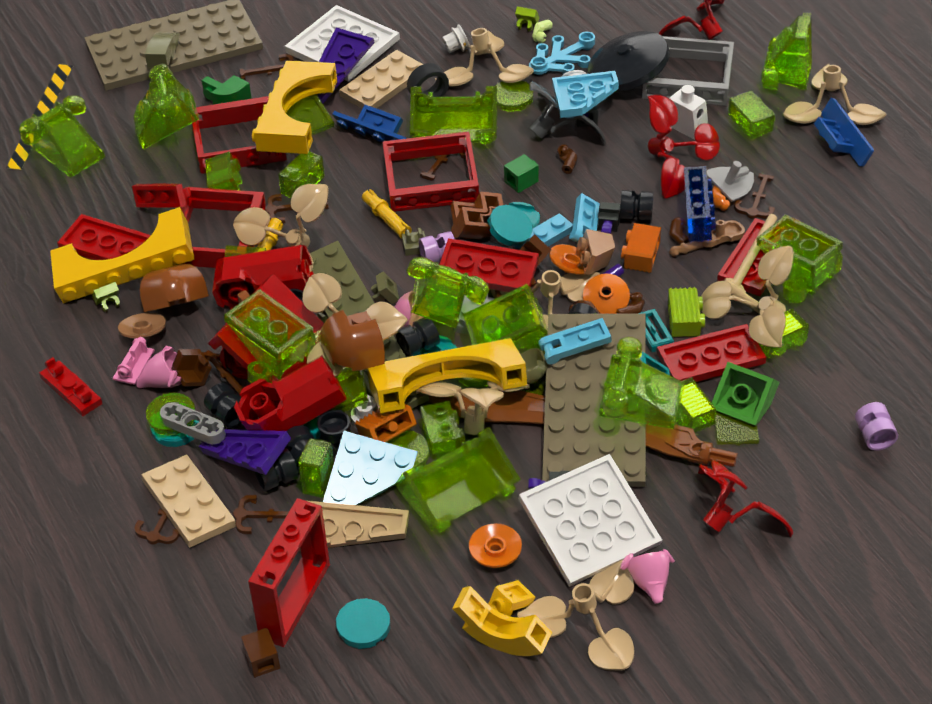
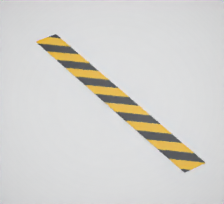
[6,64,73,170]

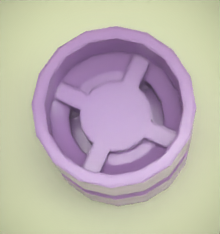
[419,231,454,267]
[855,402,898,450]

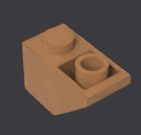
[577,229,615,275]

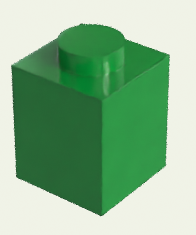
[504,154,539,193]

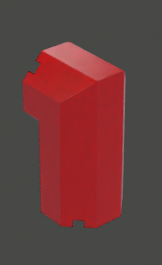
[212,245,314,312]
[234,355,347,431]

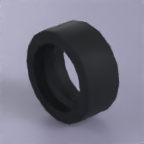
[407,63,449,105]

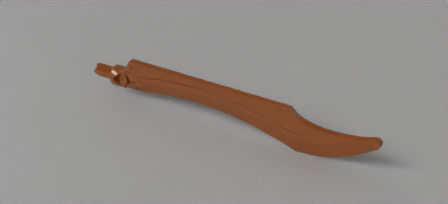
[428,382,738,467]

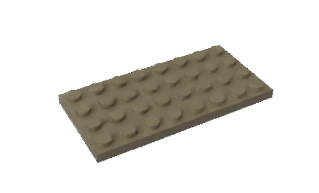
[84,0,263,91]
[542,313,646,487]

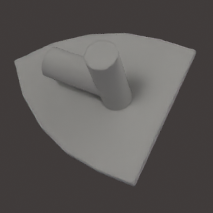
[703,161,754,202]

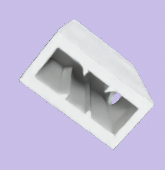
[669,85,708,140]

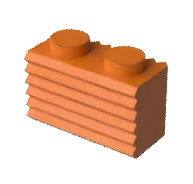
[621,223,661,273]
[355,404,417,443]

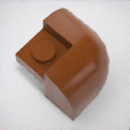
[450,192,503,240]
[140,264,209,312]
[320,310,385,371]

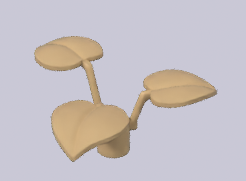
[435,28,534,86]
[783,64,886,125]
[233,184,328,272]
[702,246,793,348]
[490,270,600,341]
[303,273,408,377]
[416,381,530,435]
[517,559,634,671]

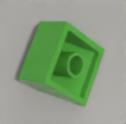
[710,362,780,426]

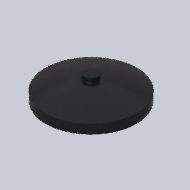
[588,31,670,92]

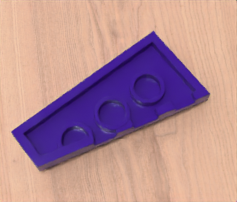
[303,27,375,104]
[199,429,291,475]

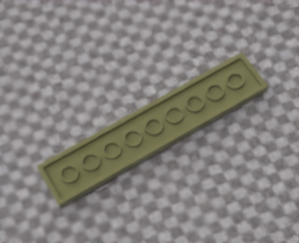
[310,241,430,409]

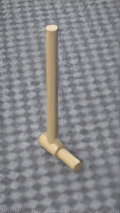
[724,214,777,313]

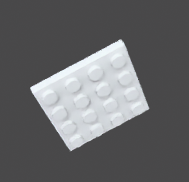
[285,5,400,82]
[518,454,662,587]

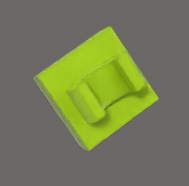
[515,6,539,31]
[93,282,120,312]

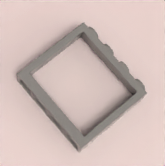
[642,36,734,106]

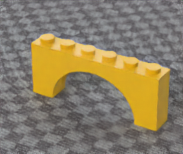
[252,61,337,154]
[50,207,194,303]
[367,338,527,413]

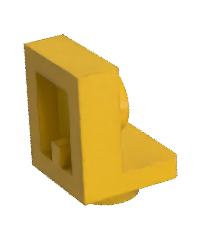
[488,580,535,617]

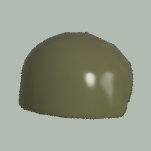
[520,348,548,384]

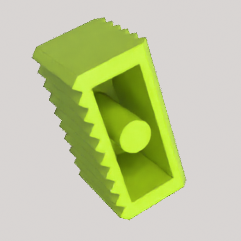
[668,287,705,337]

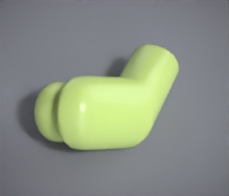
[532,20,553,43]

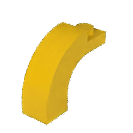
[452,586,552,656]

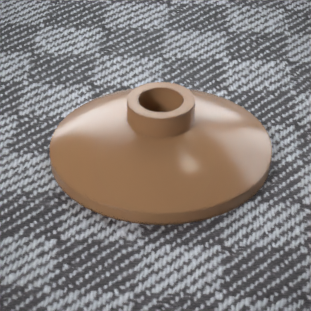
[118,313,166,340]

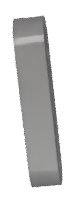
[160,402,226,444]

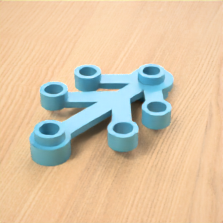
[529,32,595,75]

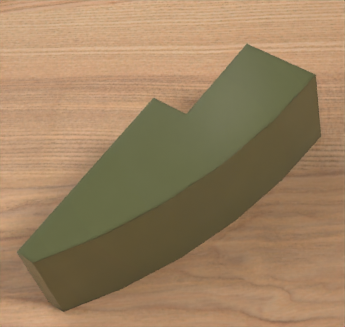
[145,32,180,68]

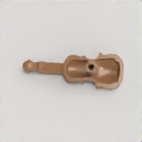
[669,220,745,256]

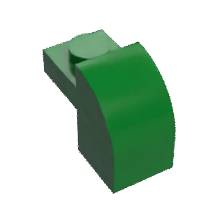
[201,75,252,105]

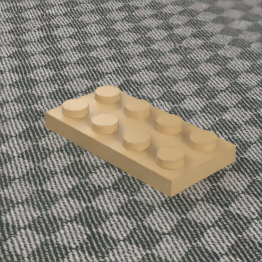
[339,50,423,109]
[141,455,236,548]

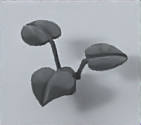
[529,81,606,145]

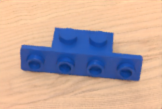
[814,98,874,167]
[332,104,407,142]

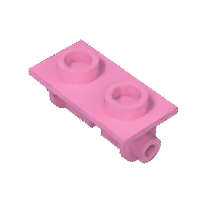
[113,337,155,385]

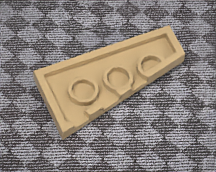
[299,501,410,551]

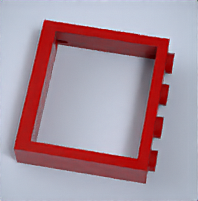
[190,96,287,174]
[383,131,479,212]
[181,187,266,268]
[248,498,330,647]

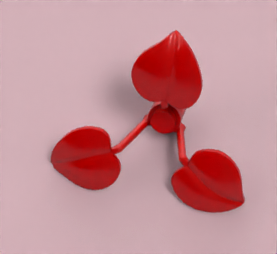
[659,0,724,40]
[648,95,720,199]
[698,460,793,538]

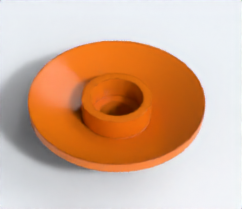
[549,244,585,274]
[583,273,630,314]
[469,524,522,568]

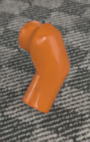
[708,185,730,211]

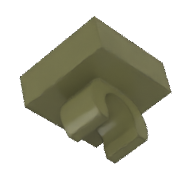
[402,228,425,256]
[371,272,399,304]

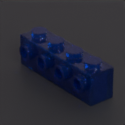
[684,166,716,242]

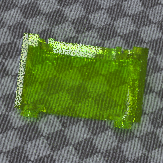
[410,86,497,144]
[395,427,521,533]

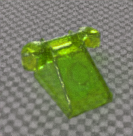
[761,13,812,90]
[133,64,199,149]
[19,95,105,178]
[757,214,843,303]
[406,257,489,329]
[463,284,548,354]
[224,289,316,384]
[599,337,684,429]

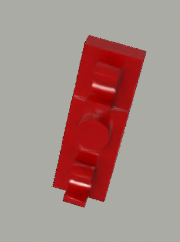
[132,183,191,208]
[39,357,103,417]

